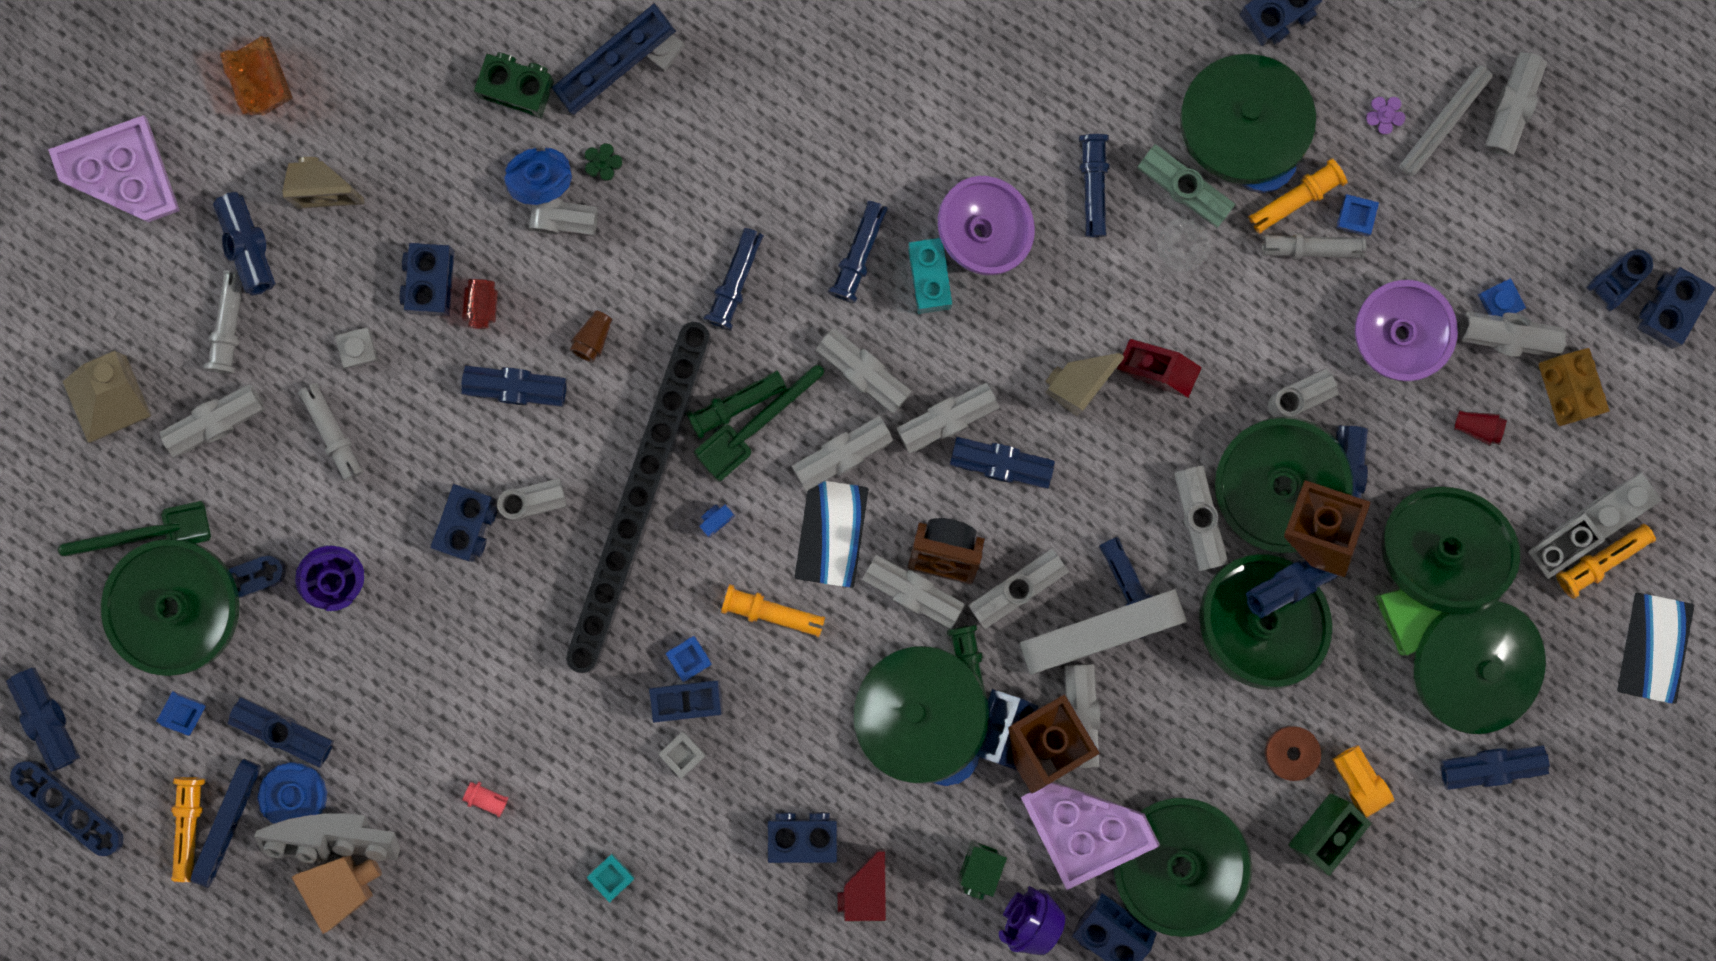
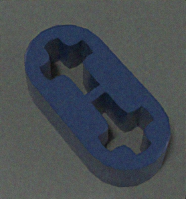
[228,556,286,598]

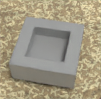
[645,35,685,72]
[335,327,378,369]
[658,731,706,779]

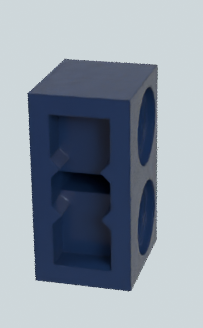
[1239,0,1322,46]
[399,243,455,317]
[1637,267,1716,349]
[430,484,498,562]
[649,680,724,723]
[976,689,1039,770]
[768,812,837,863]
[1072,893,1157,961]

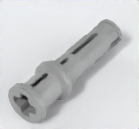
[204,270,243,374]

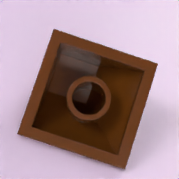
[1284,480,1371,578]
[1008,694,1100,794]

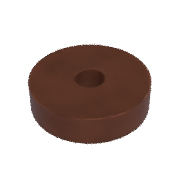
[1265,726,1321,781]

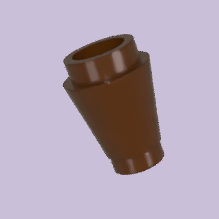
[570,310,613,363]

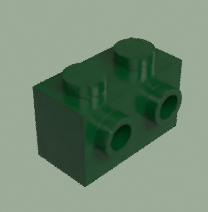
[1288,793,1372,876]

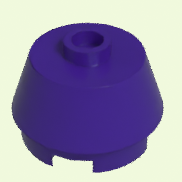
[295,545,364,611]
[999,886,1065,955]

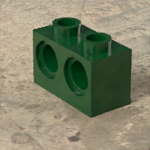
[474,52,554,119]
[958,840,1007,900]

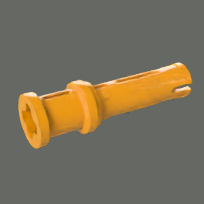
[1248,158,1348,234]
[1556,523,1656,599]
[721,584,825,638]
[171,777,205,882]

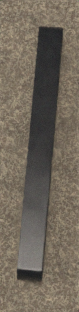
[566,321,711,673]

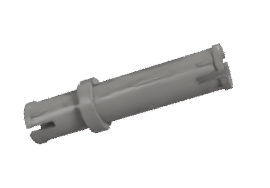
[1262,233,1366,260]
[298,383,364,482]

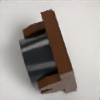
[907,518,985,585]

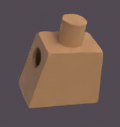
[292,856,382,934]

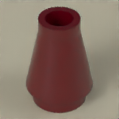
[1454,410,1507,446]

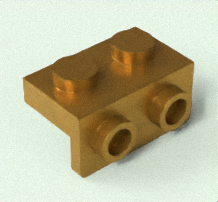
[1539,348,1610,426]

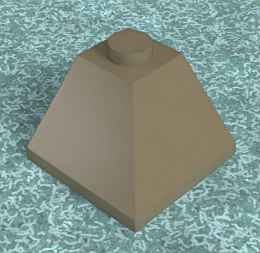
[282,157,364,209]
[62,351,151,443]
[1045,353,1124,417]

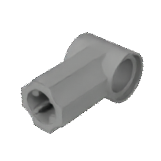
[529,198,598,237]
[1268,369,1339,417]
[497,478,567,521]

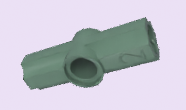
[1137,144,1235,228]

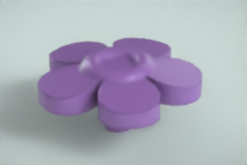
[1366,96,1405,134]

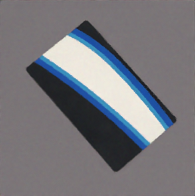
[794,481,869,588]
[1617,592,1694,704]

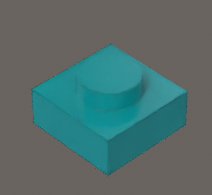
[586,853,635,903]

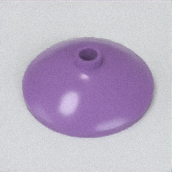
[938,176,1035,275]
[1355,280,1458,381]

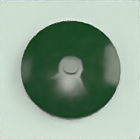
[1180,54,1316,184]
[1215,417,1353,553]
[1381,487,1520,614]
[101,539,240,676]
[1199,554,1332,690]
[1414,600,1546,734]
[854,646,989,784]
[1114,798,1252,937]

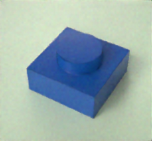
[1336,194,1379,237]
[1478,278,1526,317]
[700,504,735,538]
[665,635,712,682]
[157,691,206,736]

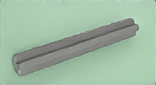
[1399,65,1493,177]

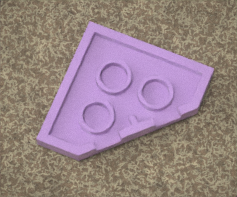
[48,115,180,222]
[1021,782,1160,890]

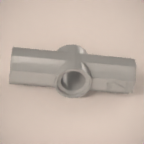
[1484,52,1547,157]
[1459,311,1566,358]
[815,328,912,414]
[896,383,999,454]
[159,384,265,458]
[792,416,894,492]
[1174,466,1228,571]
[969,548,1069,629]
[862,555,965,629]
[1064,664,1100,768]

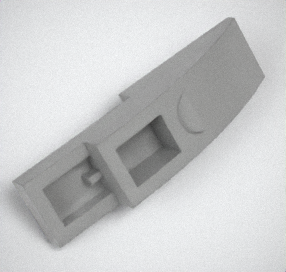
[1528,472,1662,579]
[254,813,401,863]

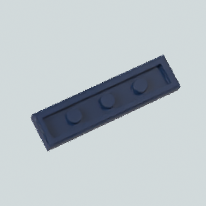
[551,3,676,115]

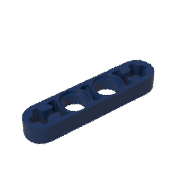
[191,758,261,888]
[10,761,124,856]

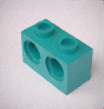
[908,238,953,314]

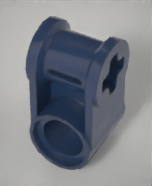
[1586,249,1653,312]

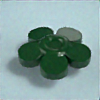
[585,143,622,181]

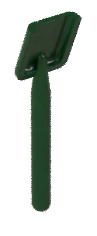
[694,365,824,482]
[58,501,211,557]

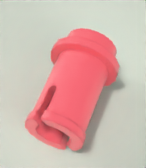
[462,782,509,818]

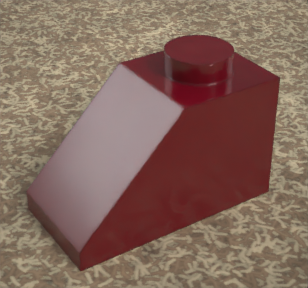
[1117,339,1202,398]
[837,849,886,921]

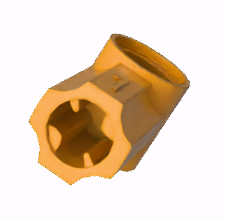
[1332,745,1395,818]

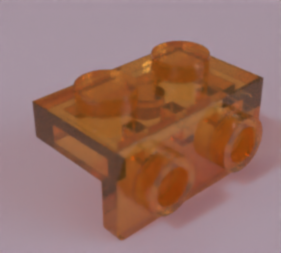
[220,36,293,115]

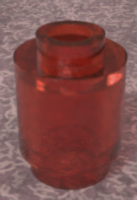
[462,279,498,329]

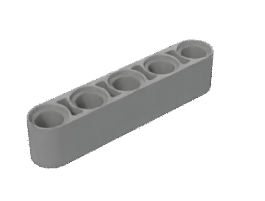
[1019,589,1187,675]

